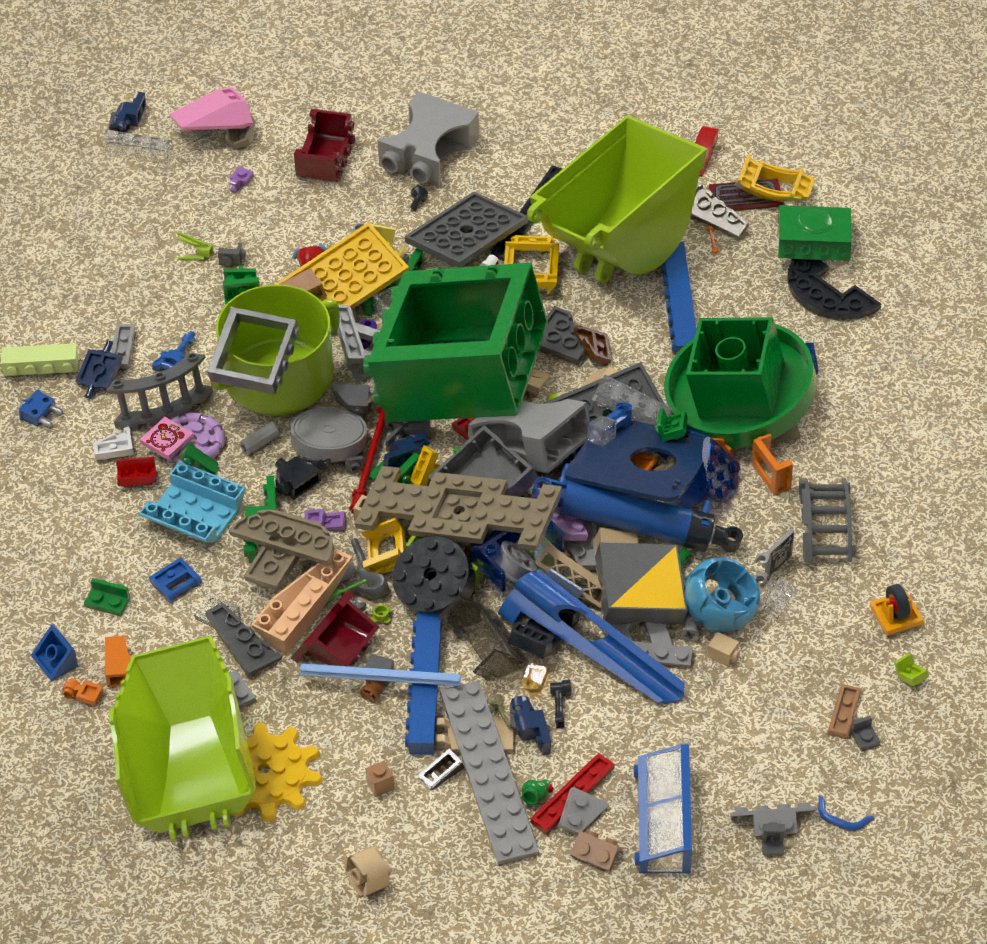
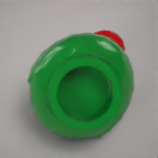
[521,779,554,805]

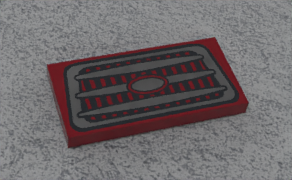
[708,178,784,211]

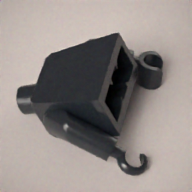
[275,456,331,500]

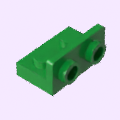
[84,578,130,616]

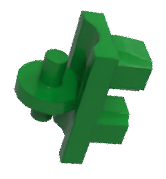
[223,265,257,281]

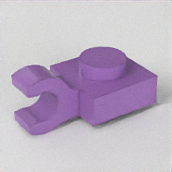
[230,167,254,193]

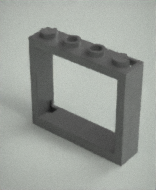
[207,307,300,395]

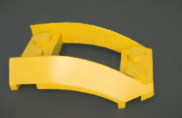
[734,154,815,202]
[504,235,559,295]

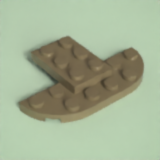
[229,509,334,591]

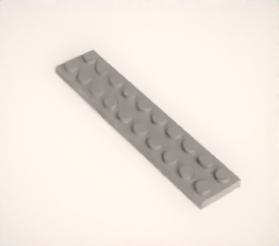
[440,680,539,865]

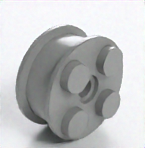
[490,541,537,583]

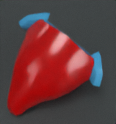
[292,243,327,267]

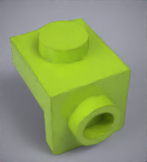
[894,653,929,686]

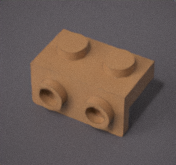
[570,829,622,871]

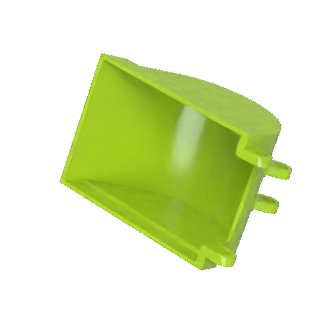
[527,115,707,284]

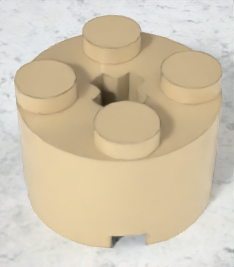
[344,845,391,897]

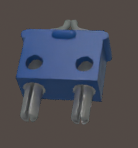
[19,389,64,427]

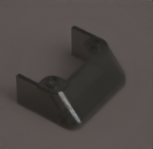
[438,595,529,681]

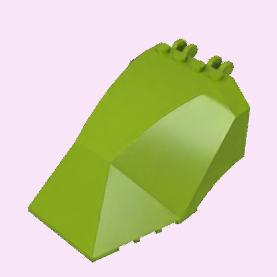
[109,635,256,841]

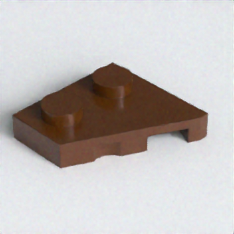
[573,325,612,365]

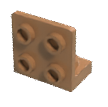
[279,269,327,299]

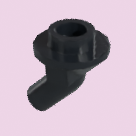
[410,186,428,211]

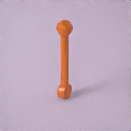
[707,226,719,254]

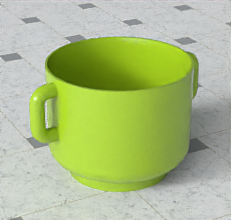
[209,284,340,416]

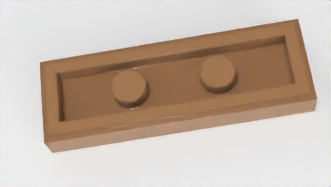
[827,684,862,739]

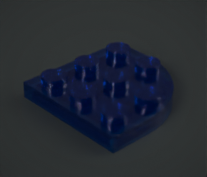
[699,437,740,502]

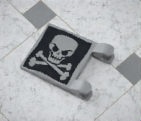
[754,529,794,588]

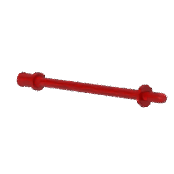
[349,407,385,513]

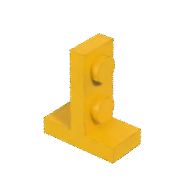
[410,445,440,486]

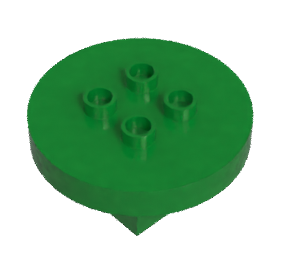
[664,317,817,449]

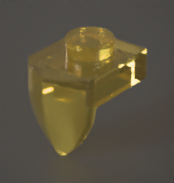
[521,663,549,694]

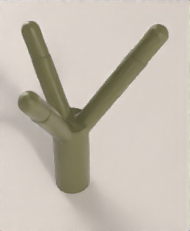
[489,694,511,727]

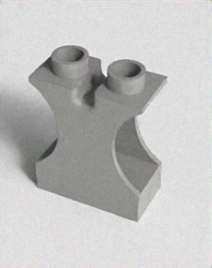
[377,91,479,187]
[468,399,592,473]

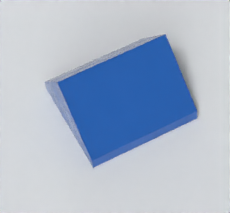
[31,624,78,681]

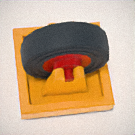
[869,584,924,636]

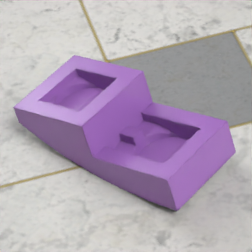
[304,509,347,531]

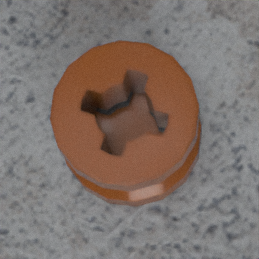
[360,680,385,703]

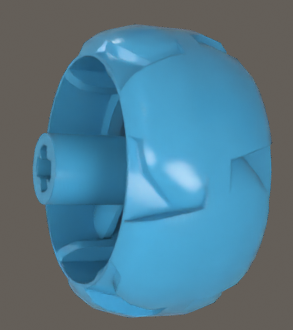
[684,557,760,634]

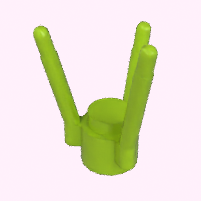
[176,231,213,261]

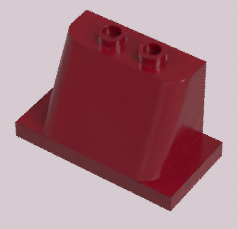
[291,589,380,666]

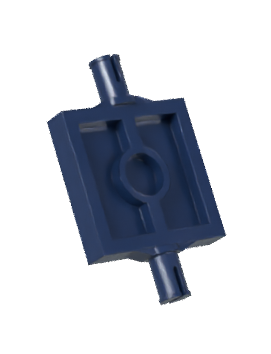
[75,340,123,399]

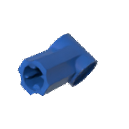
[600,402,632,434]

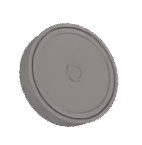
[291,407,367,462]

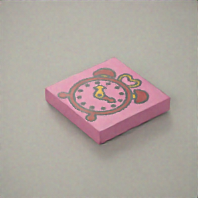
[140,417,194,460]

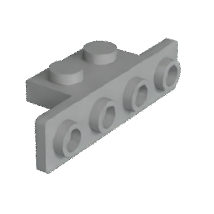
[730,802,817,836]

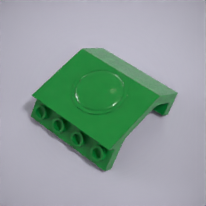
[778,205,852,261]

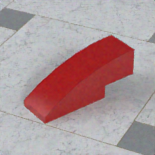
[695,126,719,177]

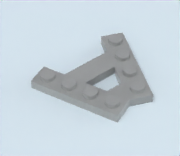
[337,305,380,364]
[600,621,693,668]

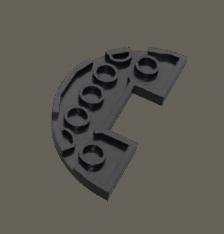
[787,259,881,319]

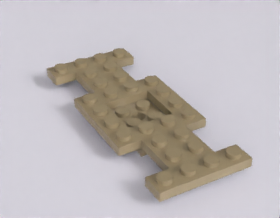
[354,466,563,551]

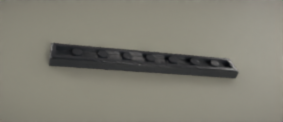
[491,165,562,261]

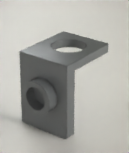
[384,417,404,453]

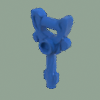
[152,331,196,371]

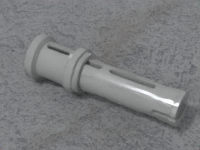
[681,611,701,641]

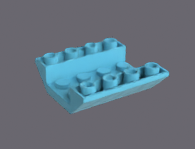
[139,461,246,542]

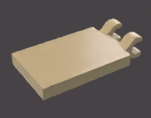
[436,716,513,754]

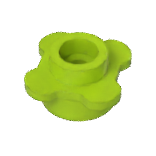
[371,604,392,623]

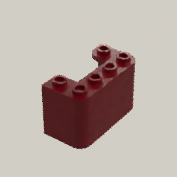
[294,108,355,182]

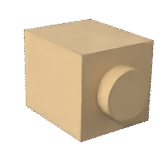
[707,632,740,667]

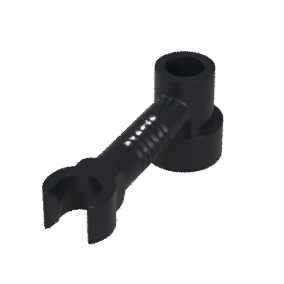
[550,680,572,728]

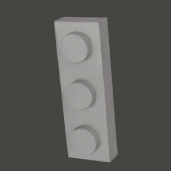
[111,324,135,369]

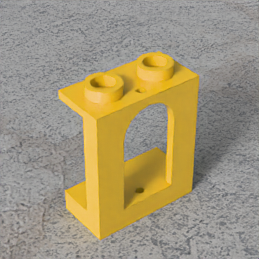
[361,518,406,574]

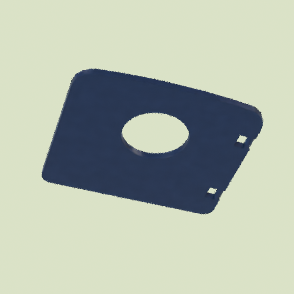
[564,415,711,502]

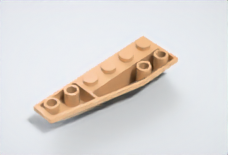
[251,549,353,654]

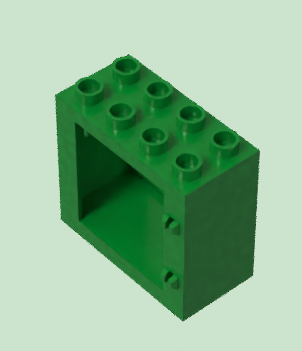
[363,263,548,422]

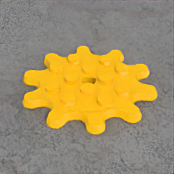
[232,722,323,822]

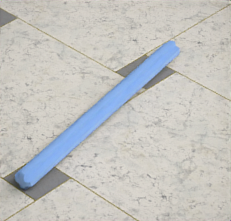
[300,664,461,686]

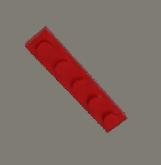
[530,753,615,834]

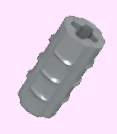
[239,422,280,456]

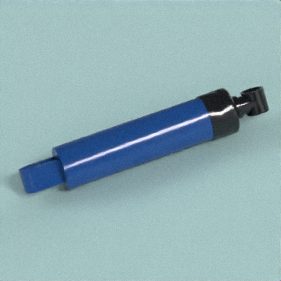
[532,463,743,552]

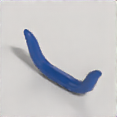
[818,795,875,831]

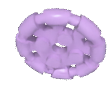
[165,413,226,463]

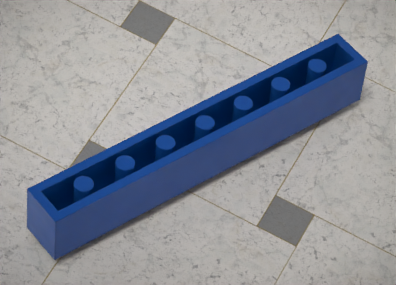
[661,242,696,355]
[405,613,442,755]

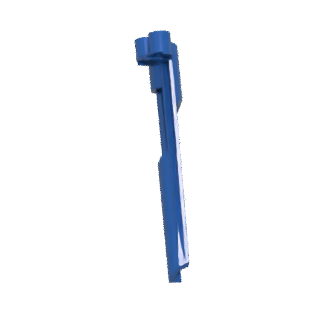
[498,569,685,704]

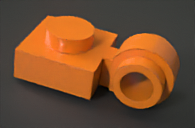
[62,678,104,706]

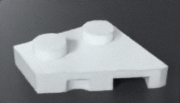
[93,427,133,460]

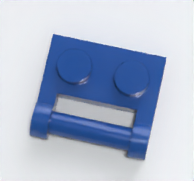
[149,557,202,603]

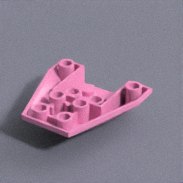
[169,87,253,131]

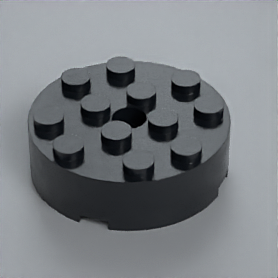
[392,536,476,619]

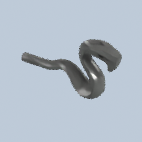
[341,538,389,612]

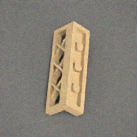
[535,543,602,608]

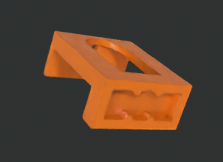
[751,434,793,495]

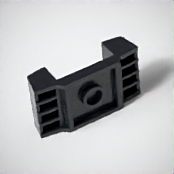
[508,609,580,659]

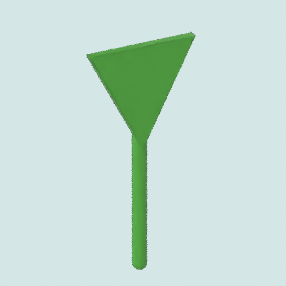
[323,579,367,608]

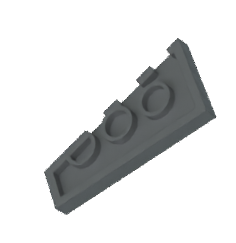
[205,603,283,677]

